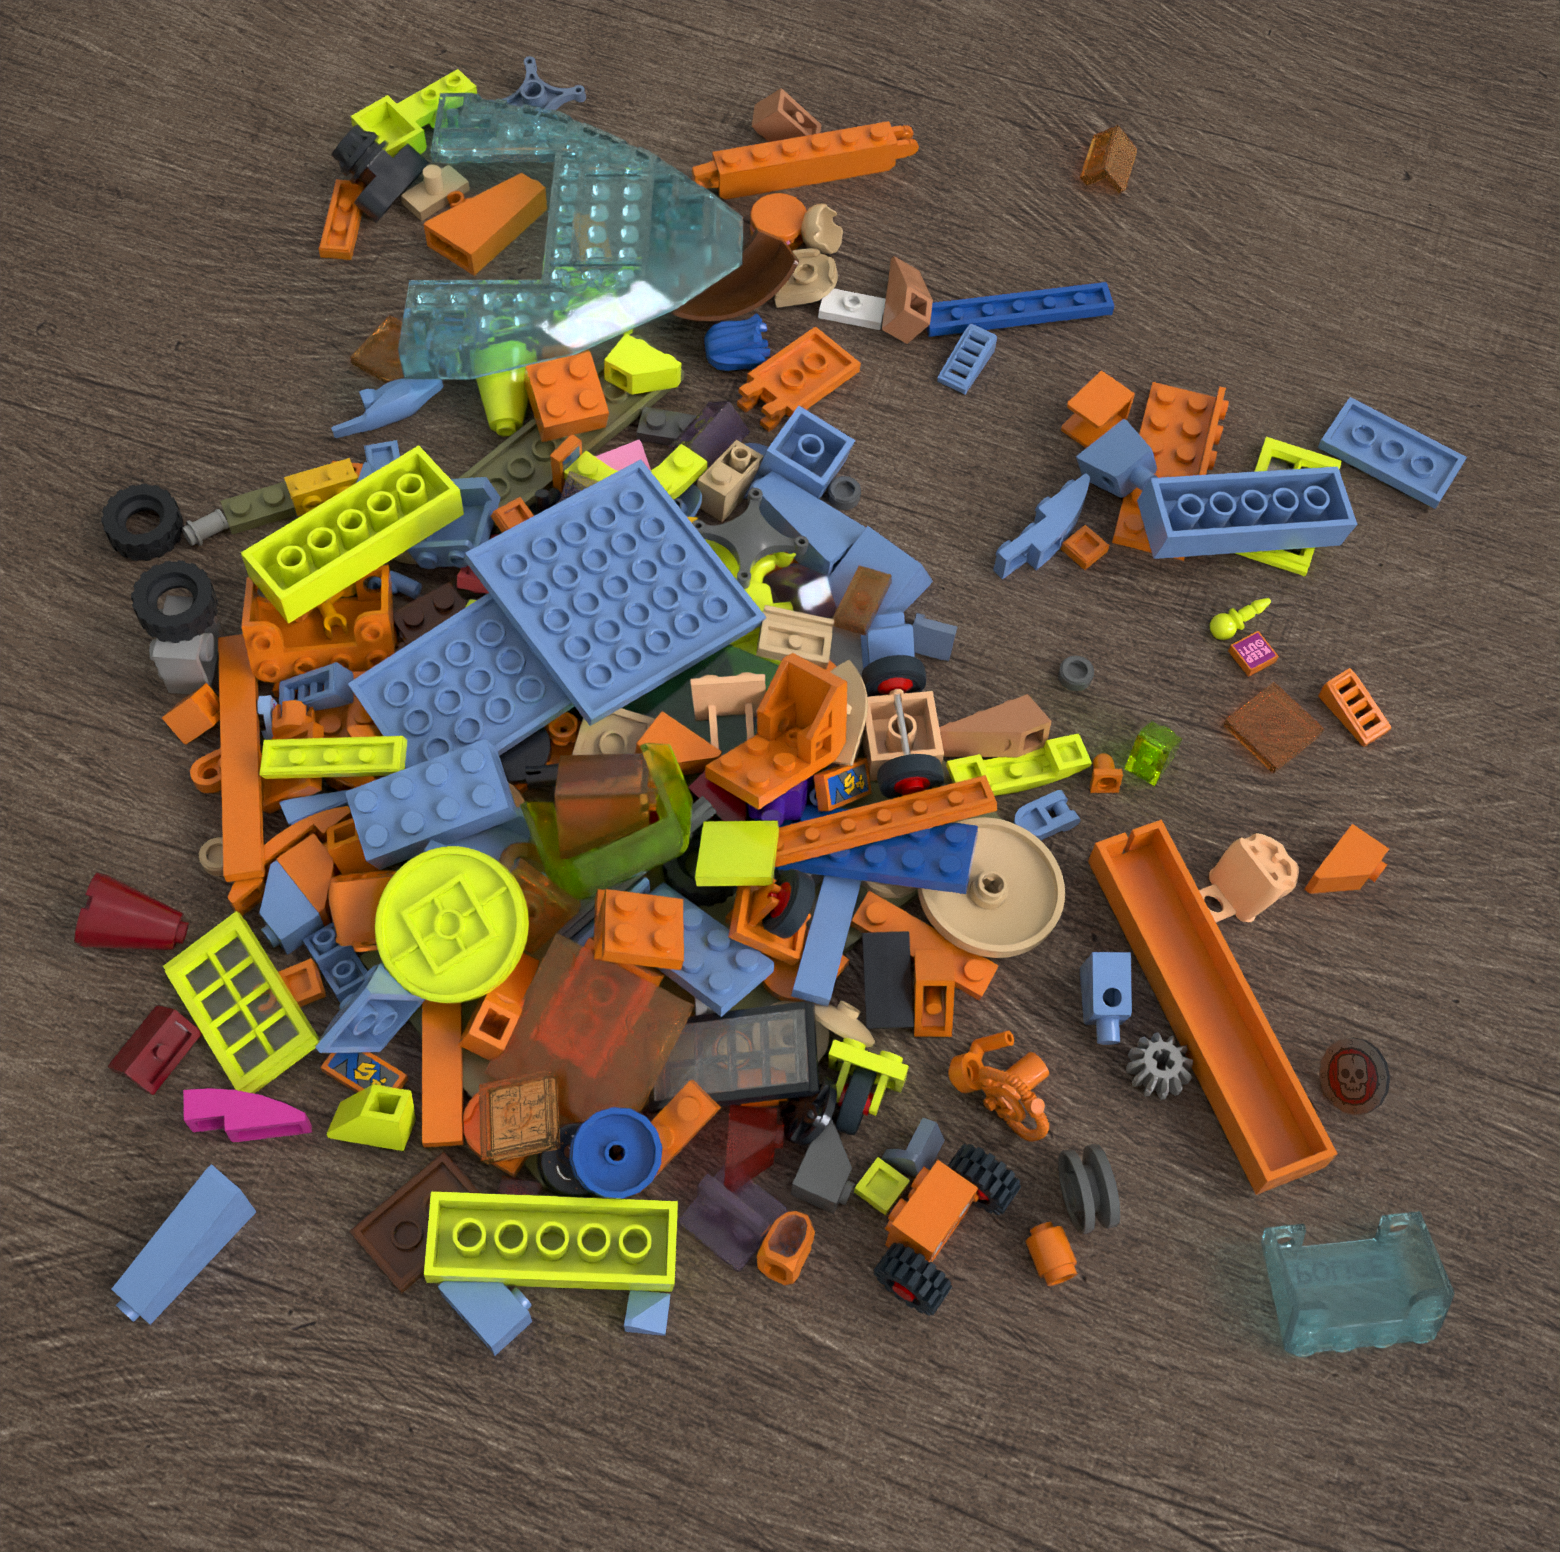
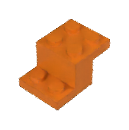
[594,889,684,970]

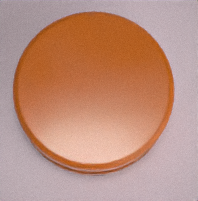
[750,193,807,251]

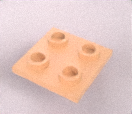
[691,672,766,749]

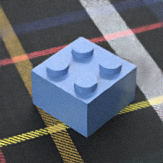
[758,406,855,499]

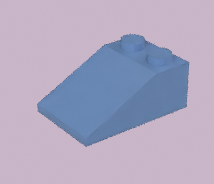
[315,963,425,1053]

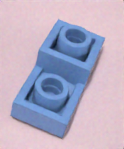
[302,923,368,1004]

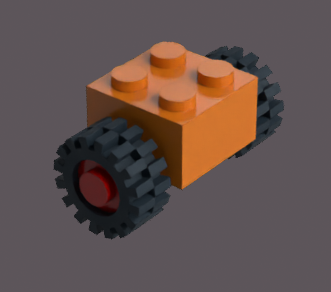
[873,1144,1021,1316]

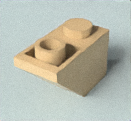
[697,440,764,522]

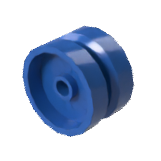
[569,1107,662,1199]

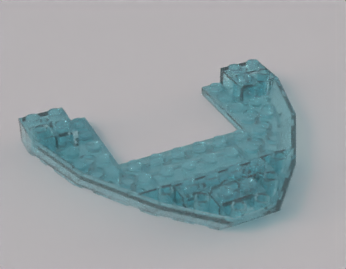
[398,93,744,380]

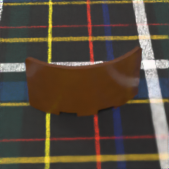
[661,228,799,321]

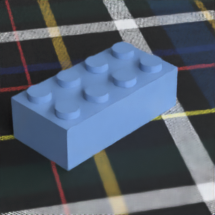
[345,738,519,870]

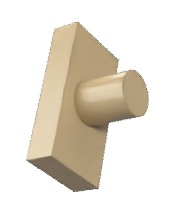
[401,165,470,221]

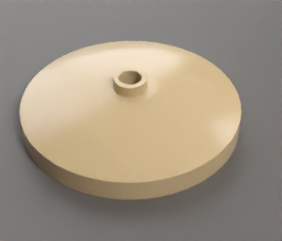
[917,817,1065,958]

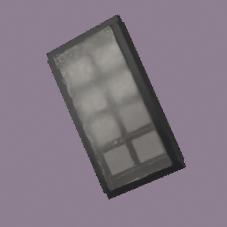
[648,1001,820,1114]

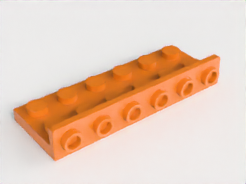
[1112,382,1229,561]

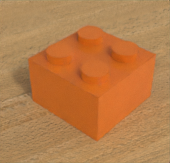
[524,351,609,442]

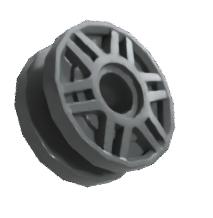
[1058,1144,1120,1235]

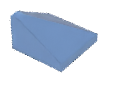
[624,1290,670,1336]

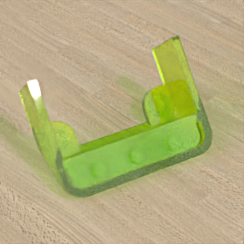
[520,743,693,903]

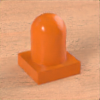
[1089,753,1123,793]

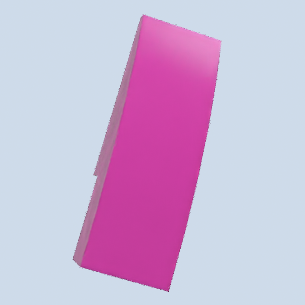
[183,1088,312,1143]

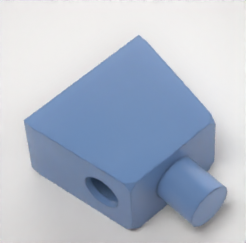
[1076,419,1158,498]
[1080,952,1132,1045]

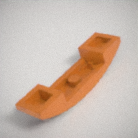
[228,806,353,916]

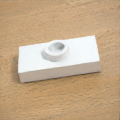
[818,289,886,330]

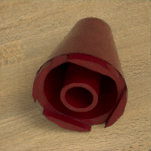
[74,872,189,950]

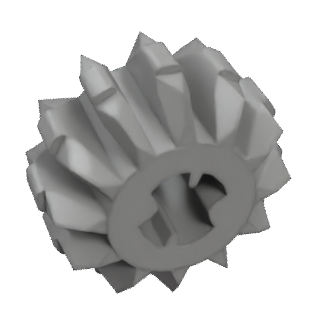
[1126,1032,1193,1100]

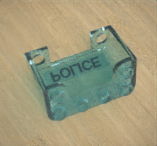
[1261,1211,1455,1357]

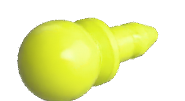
[1210,598,1271,640]

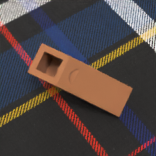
[882,256,933,344]
[939,694,1051,757]

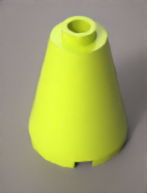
[471,339,537,436]

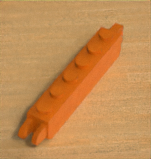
[692,121,919,200]

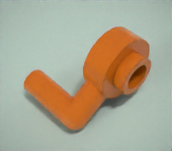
[948,1031,1014,1093]

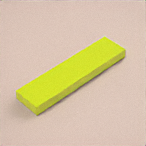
[260,736,408,779]

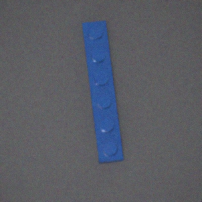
[926,282,1114,337]

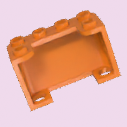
[241,565,395,683]

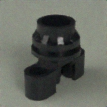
[331,124,430,223]

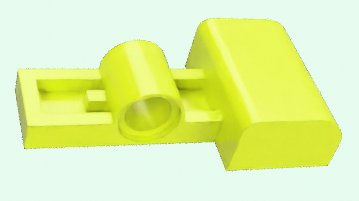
[350,69,477,158]

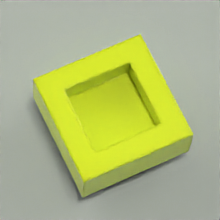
[854,1157,910,1216]

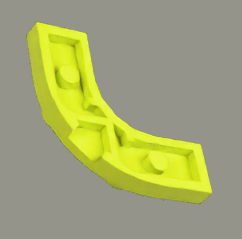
[564,444,707,500]

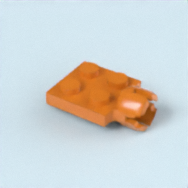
[261,700,324,814]

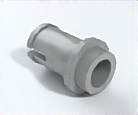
[181,509,229,546]

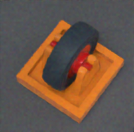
[728,869,815,966]

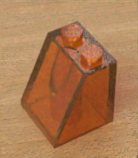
[555,753,658,859]

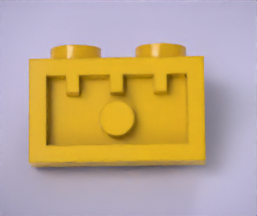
[284,458,358,516]

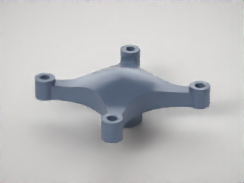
[485,56,586,146]

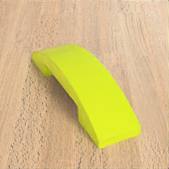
[946,734,1092,796]

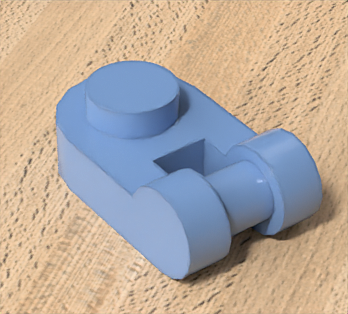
[1013,790,1080,840]

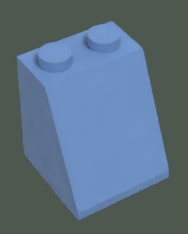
[818,526,933,621]

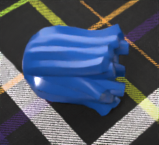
[704,313,770,371]

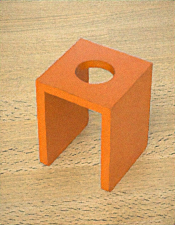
[1061,370,1135,448]

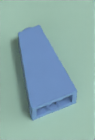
[748,471,866,585]
[111,1164,256,1325]

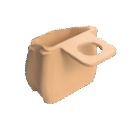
[1199,833,1299,923]

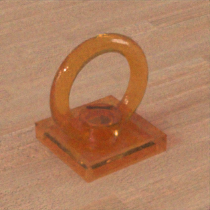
[499,842,581,955]

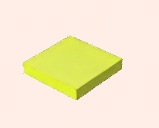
[695,821,779,886]

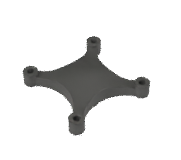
[692,488,809,589]

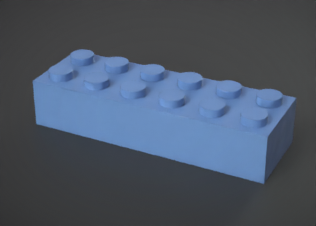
[1137,467,1357,559]

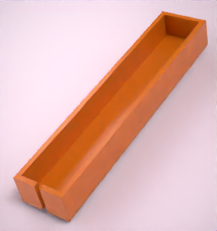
[1088,819,1338,1195]

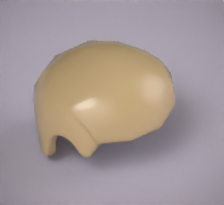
[801,203,843,254]

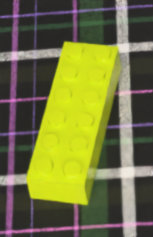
[241,445,464,624]
[424,1191,678,1292]

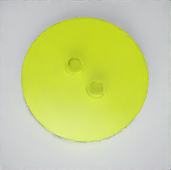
[375,846,529,1003]

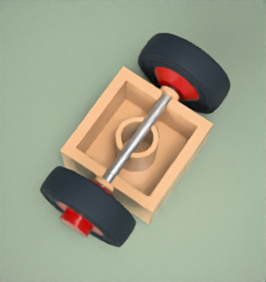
[861,655,944,799]

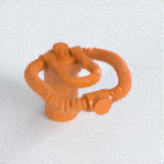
[979,1052,1049,1142]

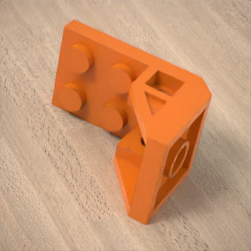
[705,653,847,810]

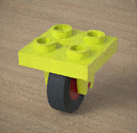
[828,1038,909,1135]

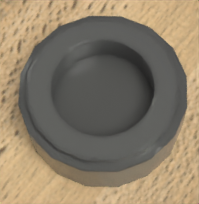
[828,476,861,510]
[1058,655,1094,691]

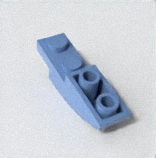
[993,473,1091,579]

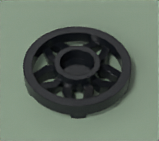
[780,1074,837,1146]

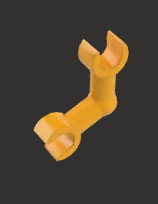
[316,583,357,639]

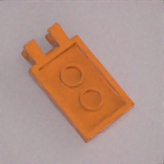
[737,327,861,432]

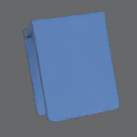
[859,611,915,669]

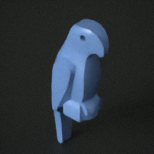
[331,365,443,438]

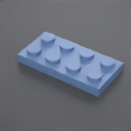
[1318,397,1467,509]
[649,882,774,1017]

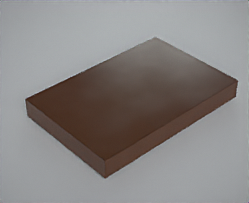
[349,1151,480,1294]

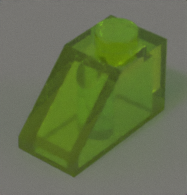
[1124,721,1182,786]

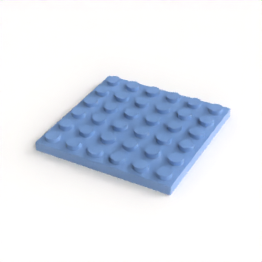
[464,459,766,726]

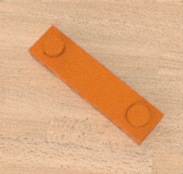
[850,891,999,1001]

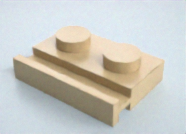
[756,605,834,670]

